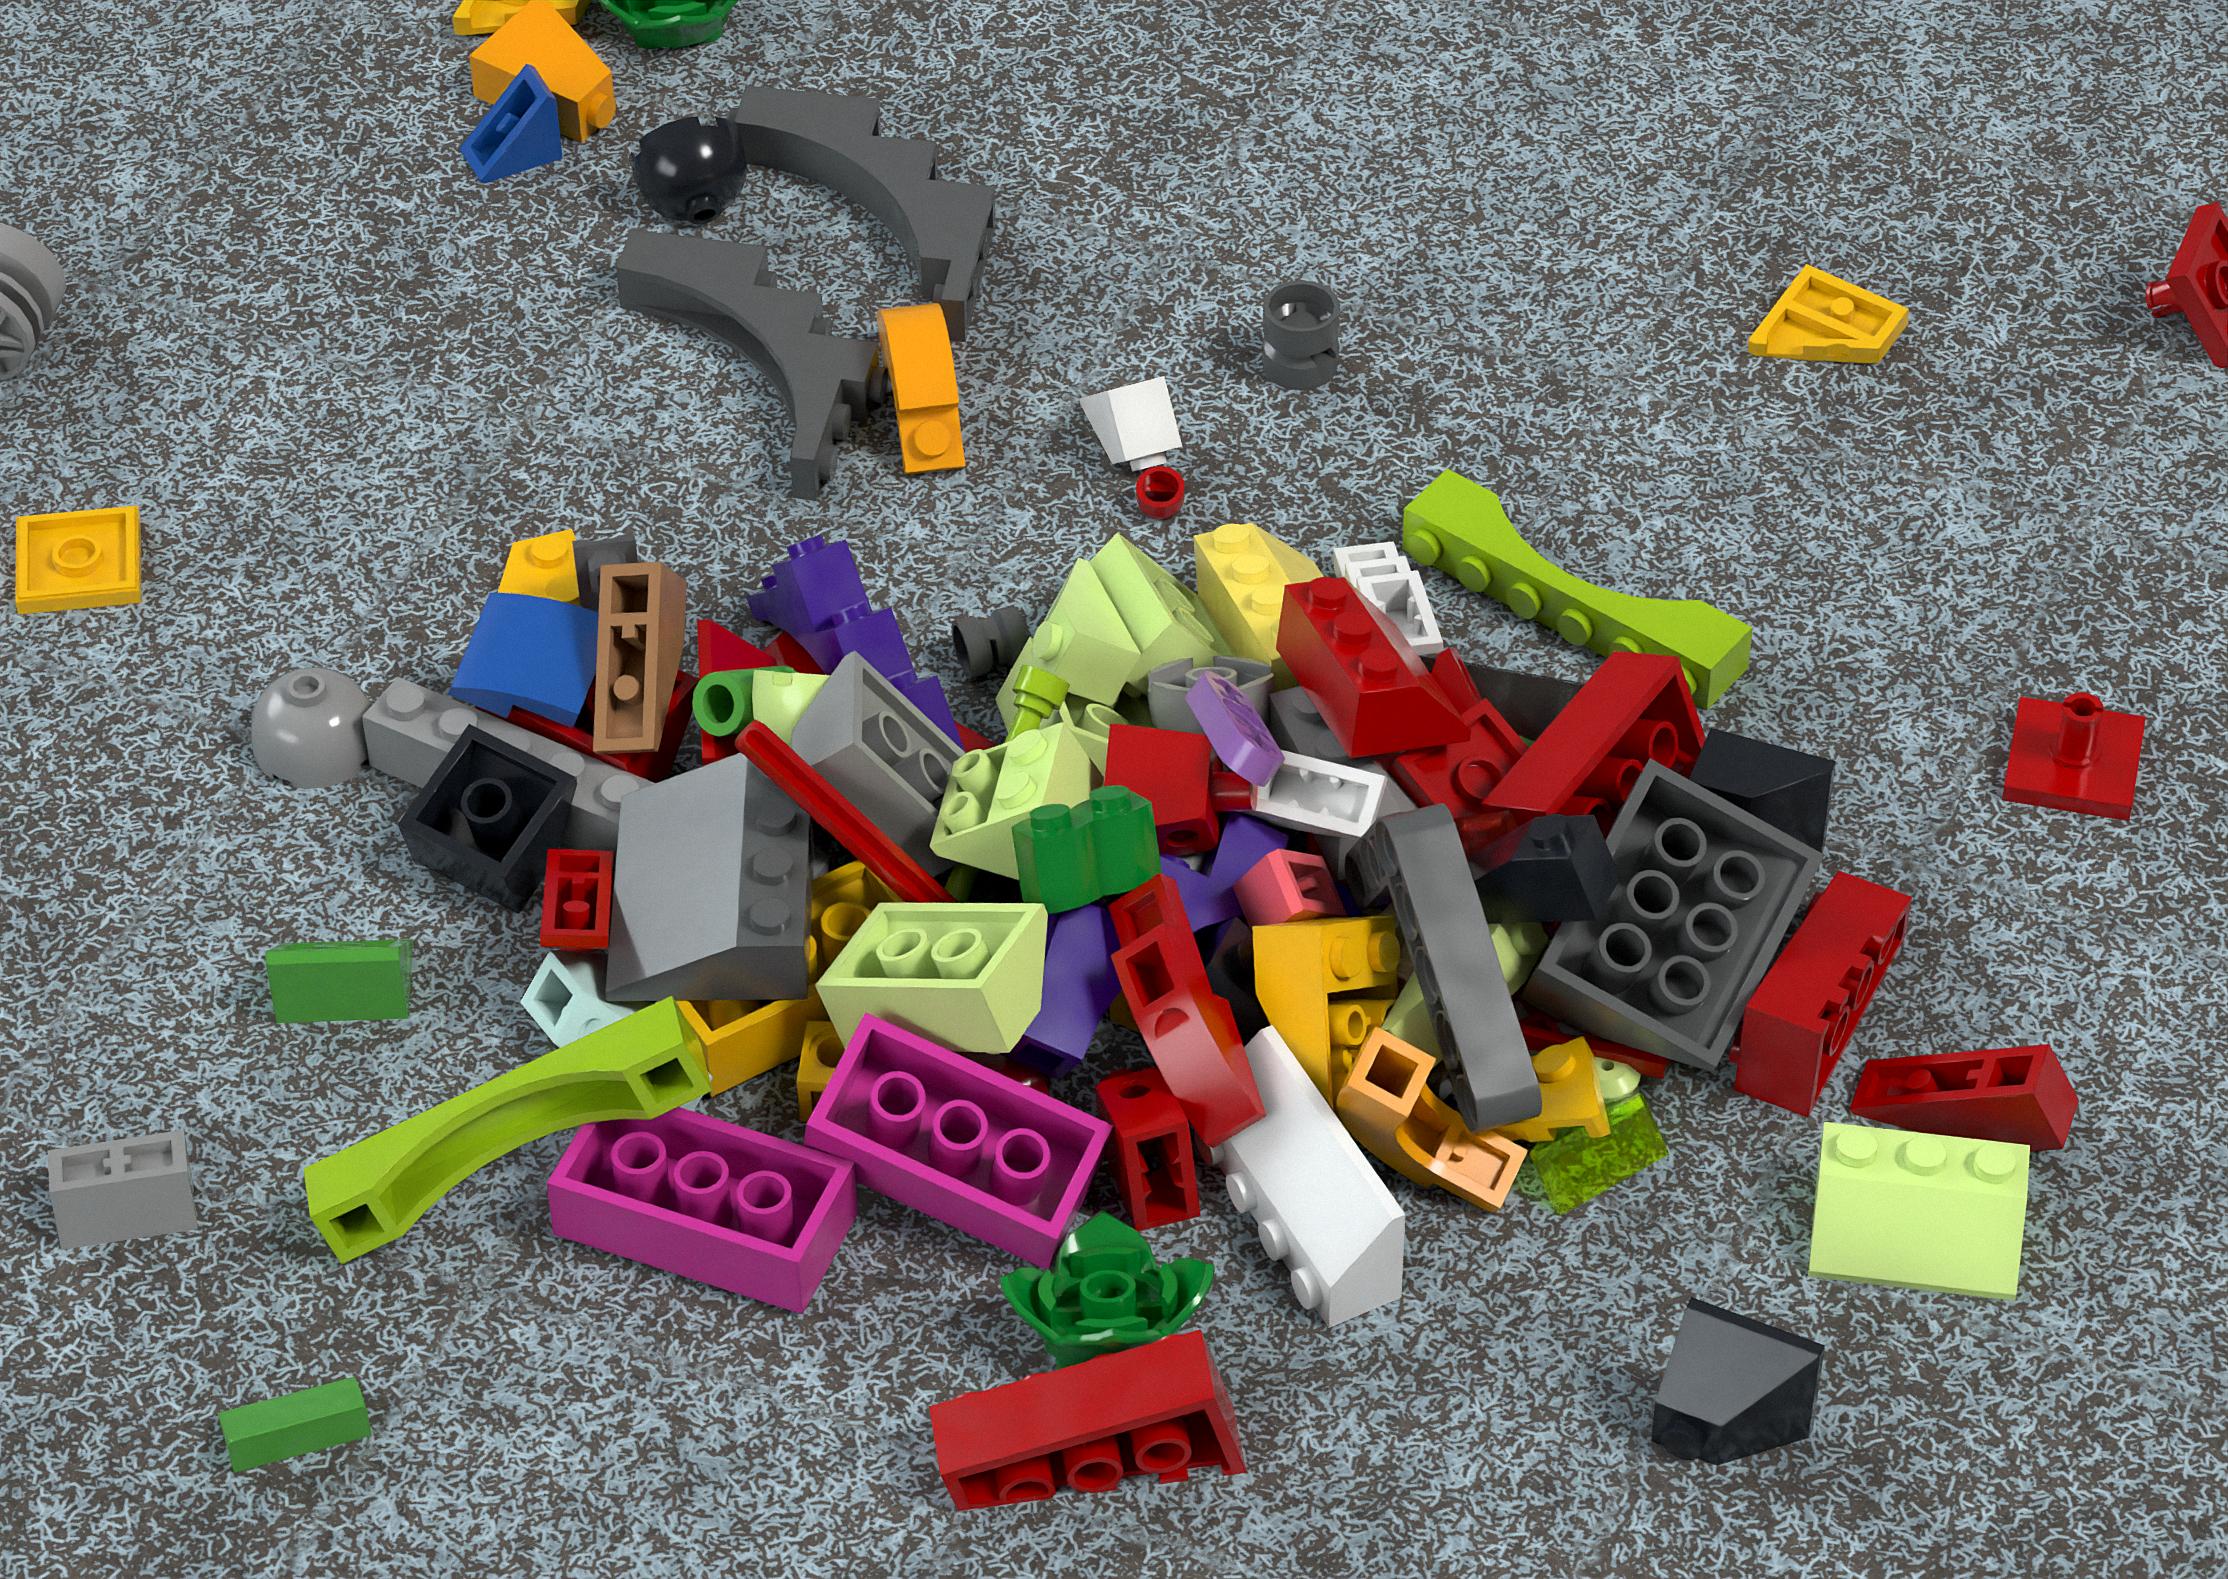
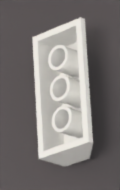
[1194,1025,1405,1328]

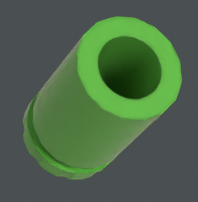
[692,666,799,736]

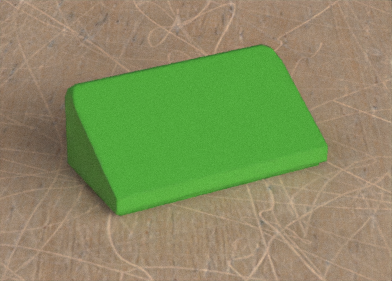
[218,1377,372,1473]

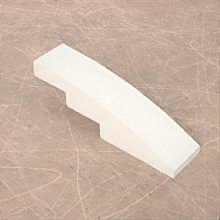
[1334,541,1443,655]
[1221,750,1388,840]

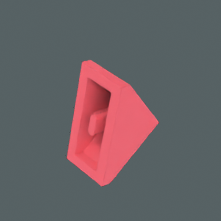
[1232,848,1348,931]

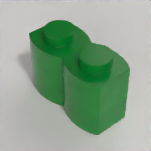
[1011,785,1162,914]

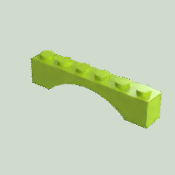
[1402,468,1753,711]
[303,996,712,1264]

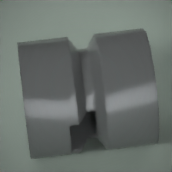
[1262,280,1340,391]

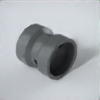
[951,605,1028,680]

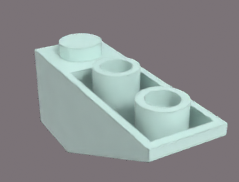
[520,950,713,1111]

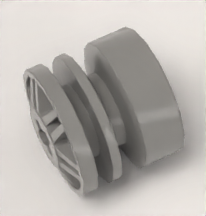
[0,224,67,380]

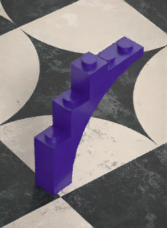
[746,534,966,753]
[999,811,1388,1080]

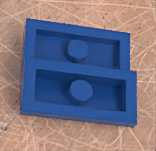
[448,593,599,729]

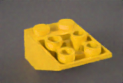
[1252,916,1400,1128]

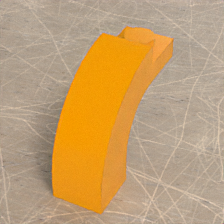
[876,303,966,475]
[1336,1026,1528,1214]

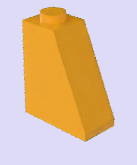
[469,0,616,143]

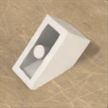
[1079,376,1182,472]

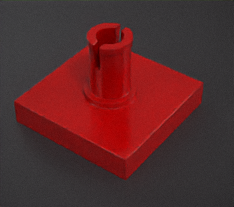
[2145,202,2228,368]
[2002,692,2146,821]
[1387,698,1529,858]

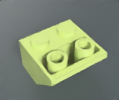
[930,722,1104,880]

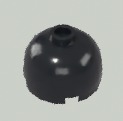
[629,116,748,224]

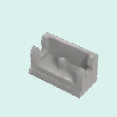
[48,1130,198,1250]

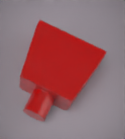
[1104,724,1258,856]
[1094,1067,1201,1232]

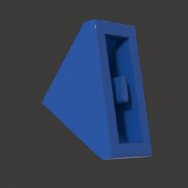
[459,63,563,184]

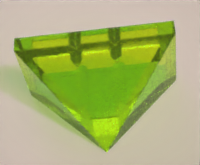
[1529,1093,1669,1215]

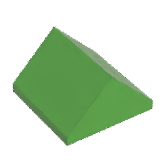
[265,939,413,1023]

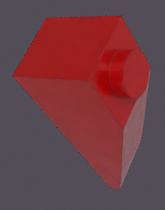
[540,849,613,953]
[1850,1044,2079,1152]

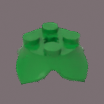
[599,0,739,49]
[1000,1210,1215,1370]

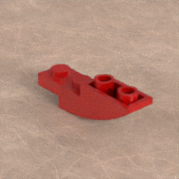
[1108,873,1266,1148]

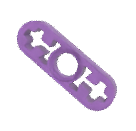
[1185,670,1285,787]

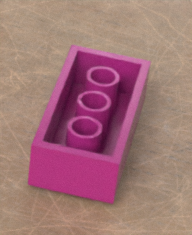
[803,1012,1113,1270]
[547,1107,858,1314]

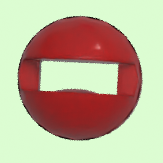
[1136,466,1185,520]

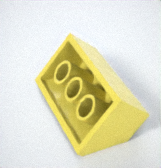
[1193,523,1324,692]

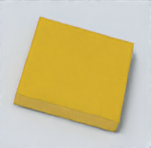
[15,505,142,615]

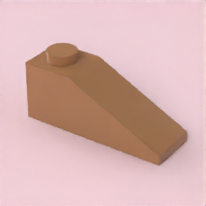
[593,562,687,754]

